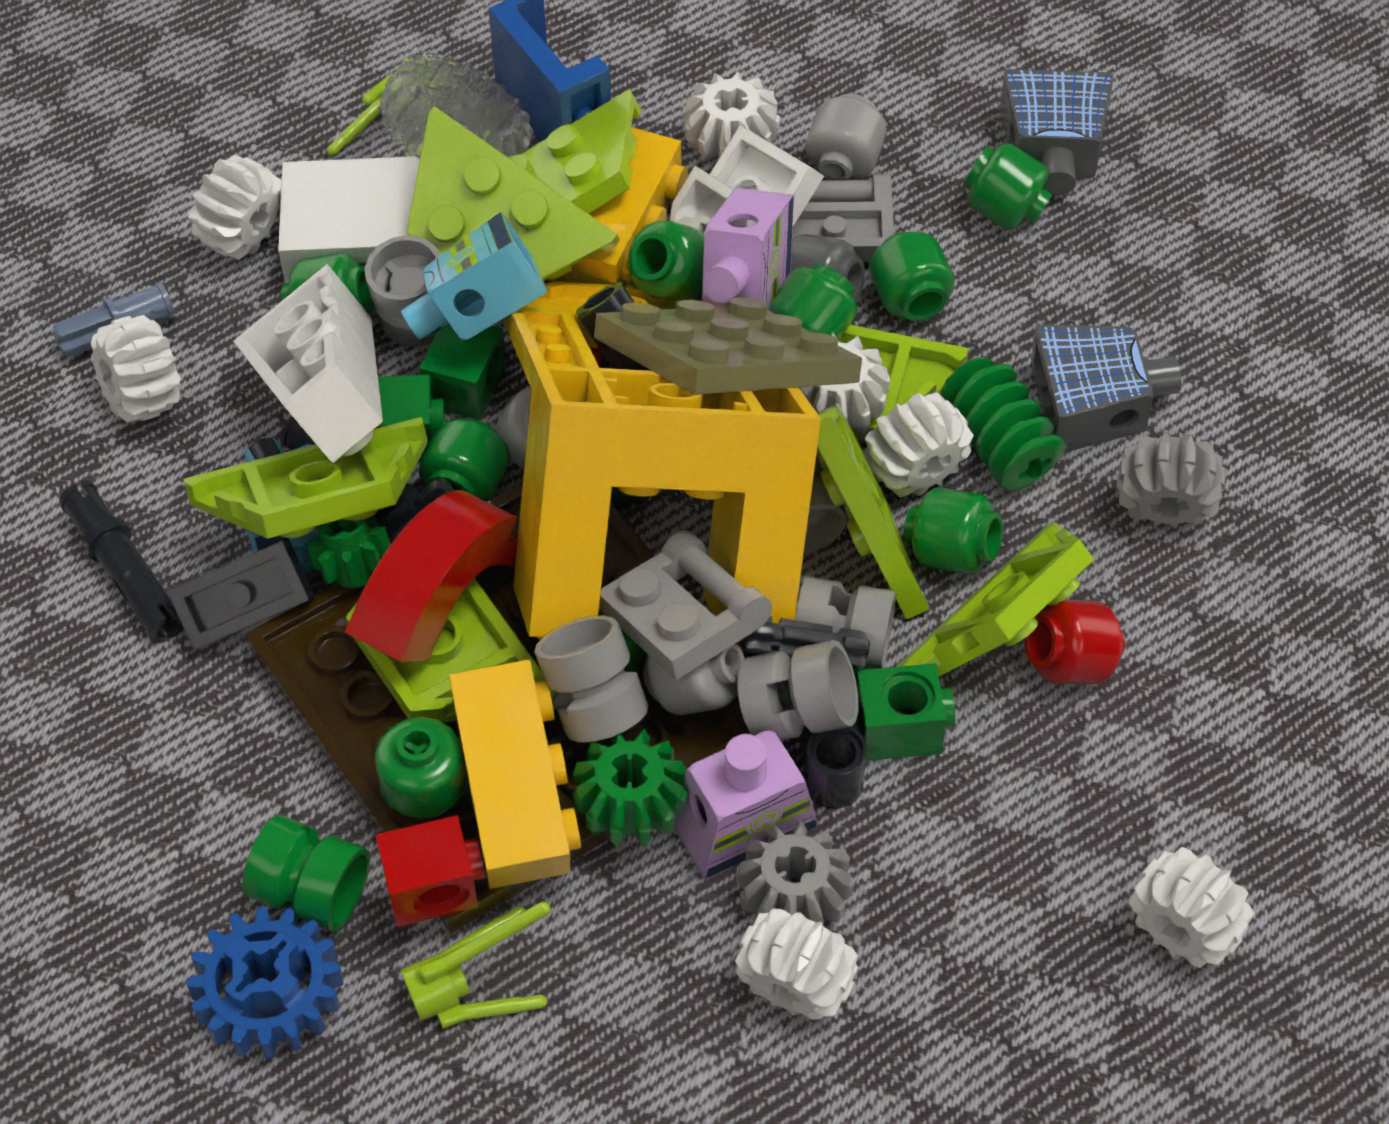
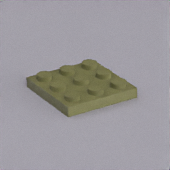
[594,297,862,395]

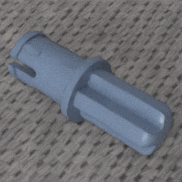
[53,282,175,356]

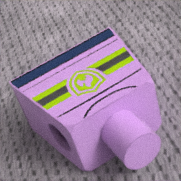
[702,188,794,310]
[674,730,818,880]

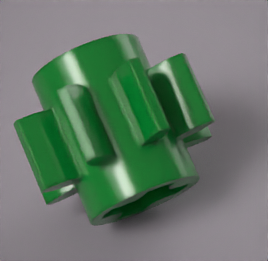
[307,514,391,588]

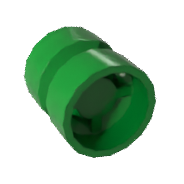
[242,814,371,932]

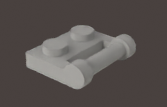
[792,174,894,262]
[599,530,772,681]

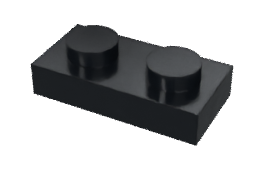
[167,538,315,650]

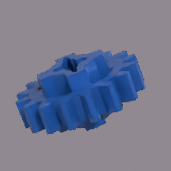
[187,906,344,1059]

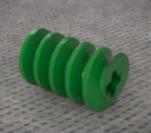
[941,357,1067,491]

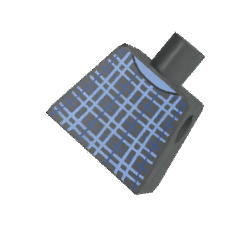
[1000,69,1113,196]
[1031,324,1181,452]

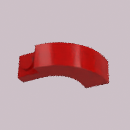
[345,490,518,662]

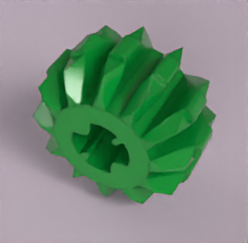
[573,729,688,848]

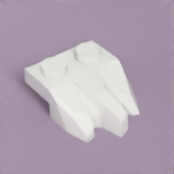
[670,125,824,234]

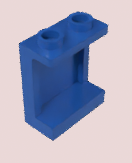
[488,0,611,142]

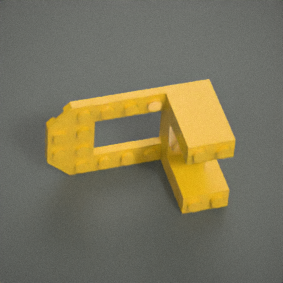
[502,281,821,649]

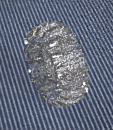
[378,52,534,159]

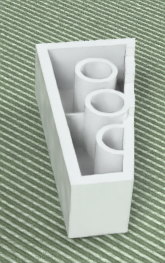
[233,264,383,463]

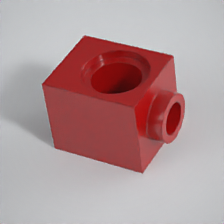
[376,815,486,927]

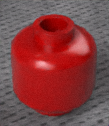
[1024,600,1125,684]

